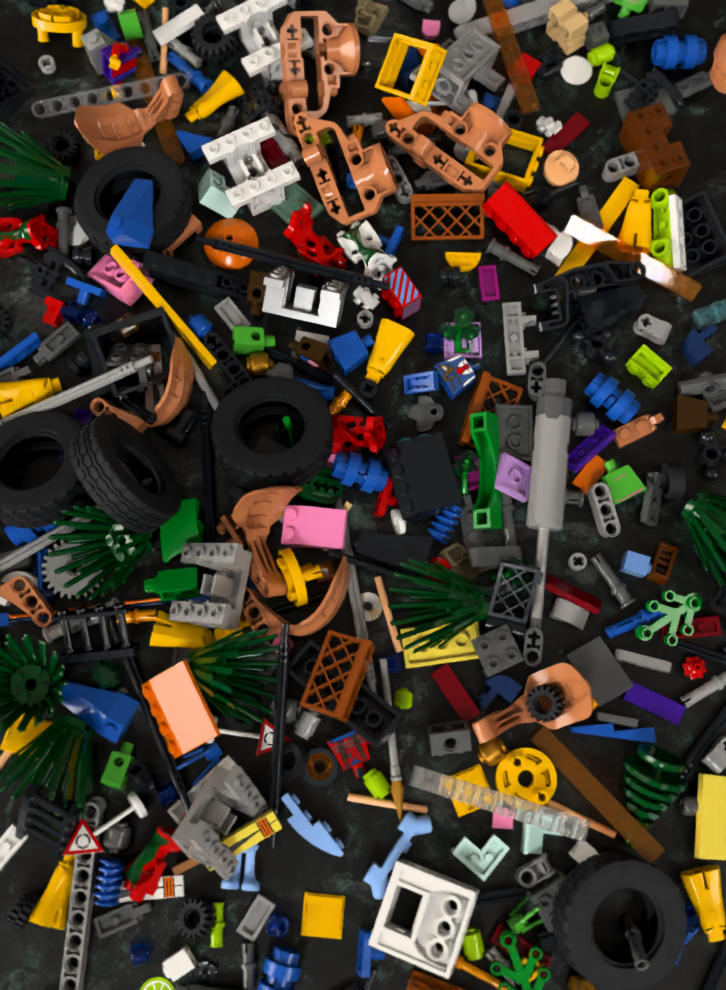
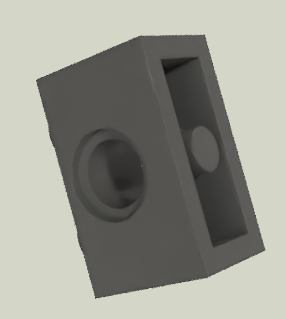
[427,719,472,756]

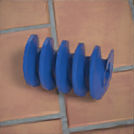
[427,505,465,545]
[92,858,125,906]

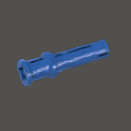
[167,51,213,94]
[605,604,665,639]

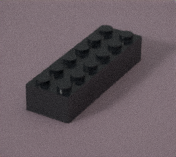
[288,639,403,752]

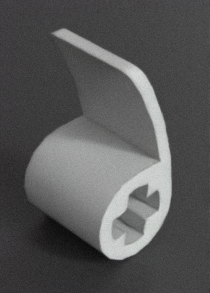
[549,597,589,630]

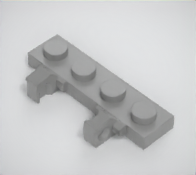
[502,302,539,376]

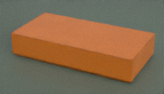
[571,455,606,495]

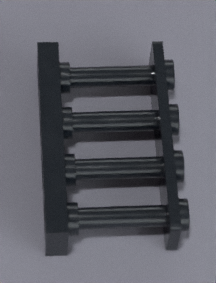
[51,602,141,664]
[15,782,79,859]

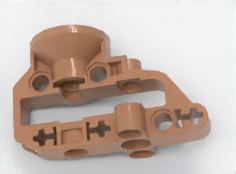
[279,11,360,137]
[385,102,512,193]
[294,112,399,226]

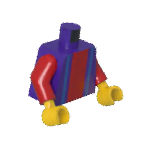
[101,41,143,101]

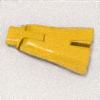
[185,70,244,123]
[615,189,652,254]
[365,318,415,385]
[0,377,63,418]
[150,610,217,649]
[28,855,75,930]
[680,865,726,942]

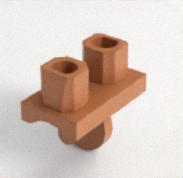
[216,515,247,547]

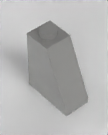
[81,28,117,76]

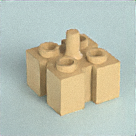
[546,0,589,56]

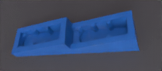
[569,723,656,743]

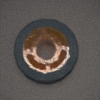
[302,747,339,786]

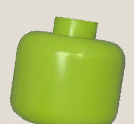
[393,688,413,709]

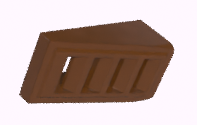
[646,541,679,586]

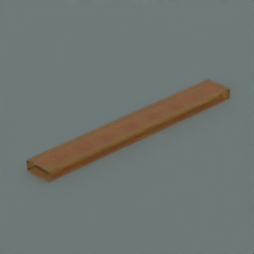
[482,0,540,115]
[127,39,186,165]
[564,214,702,302]
[530,726,665,864]

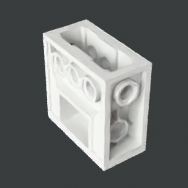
[368,859,480,979]

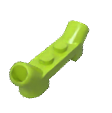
[650,188,676,270]

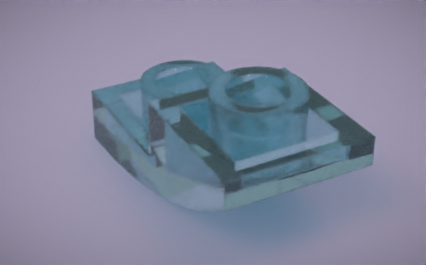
[691,299,726,330]

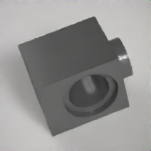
[584,21,610,52]

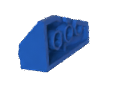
[105,178,155,249]
[60,680,141,744]

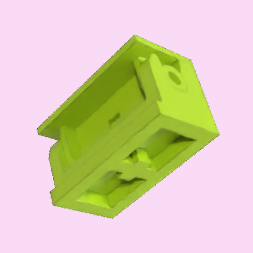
[625,344,672,389]

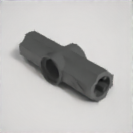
[678,372,726,397]

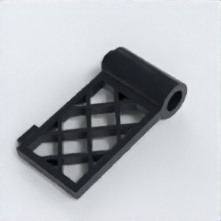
[483,560,543,640]

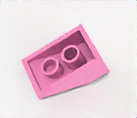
[87,254,155,306]
[281,505,348,549]

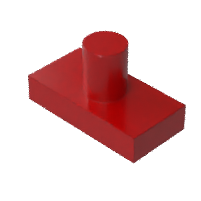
[372,477,399,517]

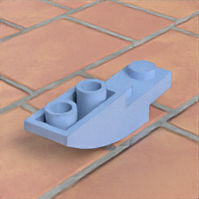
[281,792,345,857]

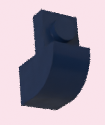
[399,46,419,91]
[682,324,718,367]
[478,675,523,709]

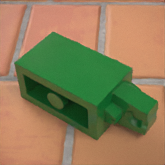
[144,567,200,601]

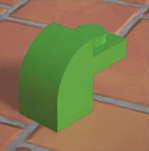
[118,8,144,42]

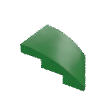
[160,498,204,563]

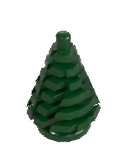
[623,744,688,848]

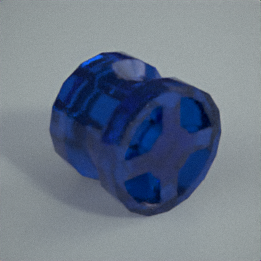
[424,333,443,354]
[156,782,180,807]

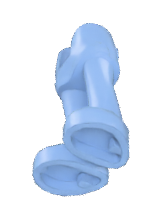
[221,829,260,891]

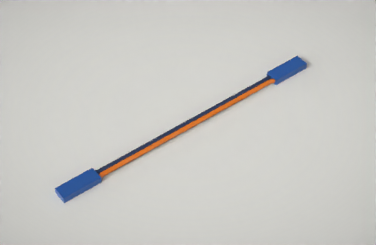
[0,589,211,627]

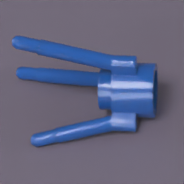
[294,377,334,403]
[33,548,50,589]
[176,741,223,786]

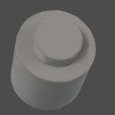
[294,709,321,740]

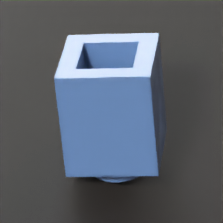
[619,550,652,578]

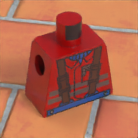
[327,731,370,778]

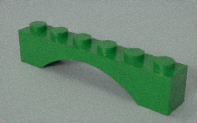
[470,411,502,530]

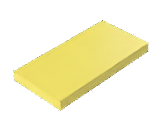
[400,621,480,669]
[694,773,726,860]

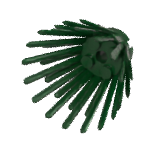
[0,122,71,211]
[681,489,726,587]
[48,505,153,600]
[388,559,490,654]
[186,629,278,725]
[0,634,67,733]
[0,715,94,820]

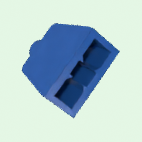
[327,331,374,376]

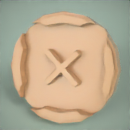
[543,150,579,187]

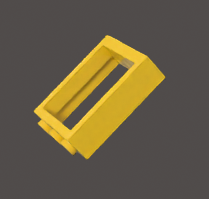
[375,33,447,106]
[464,128,545,193]

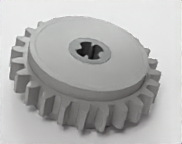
[41,539,103,600]

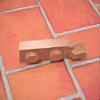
[612,413,664,449]

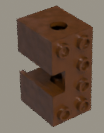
[618,102,691,197]

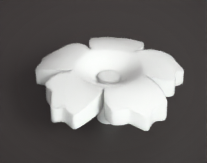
[103,0,125,13]

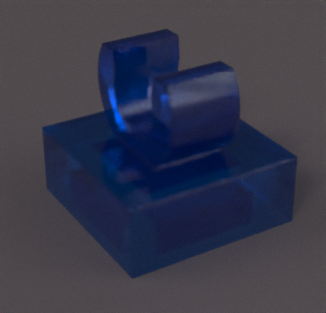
[60,300,84,324]
[380,653,402,675]
[685,906,700,934]

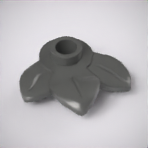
[407,395,444,432]

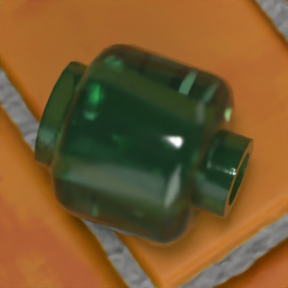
[91,660,122,690]

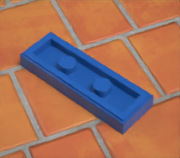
[0,332,43,372]

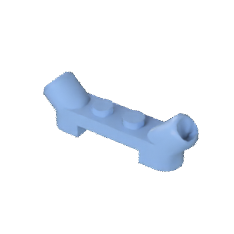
[363,810,432,899]

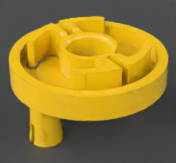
[31,5,87,47]
[276,548,322,607]
[495,747,557,810]

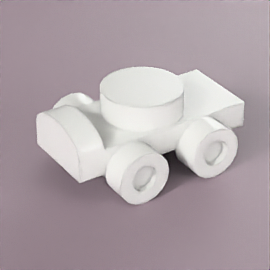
[536,116,562,138]
[353,286,380,311]

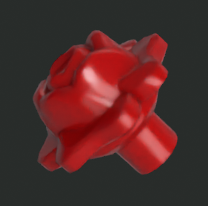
[682,656,707,680]

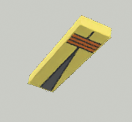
[206,809,282,871]

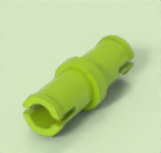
[210,902,225,948]

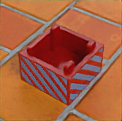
[381,266,422,321]

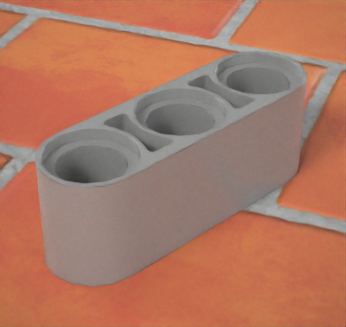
[601,152,640,182]
[587,482,621,538]

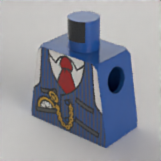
[433,355,481,400]

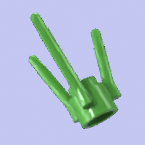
[506,895,543,935]

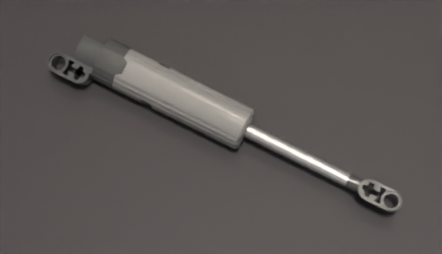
[523,361,573,667]

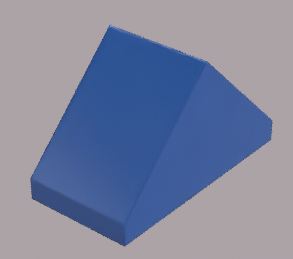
[177,130,213,162]

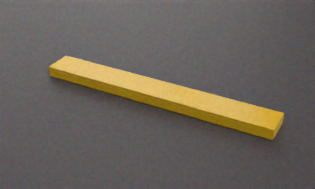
[551,177,640,299]
[110,244,217,370]

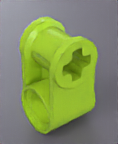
[594,61,621,99]

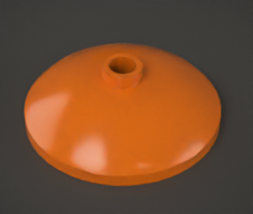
[204,218,259,270]

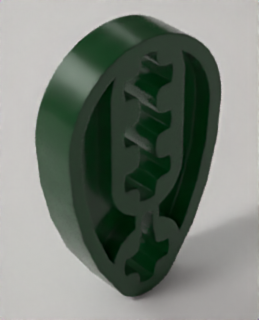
[297,468,343,506]

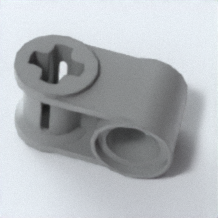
[633,314,672,345]
[699,736,726,775]
[515,852,556,887]

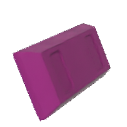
[478,265,500,301]

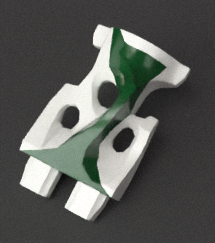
[336,220,397,291]

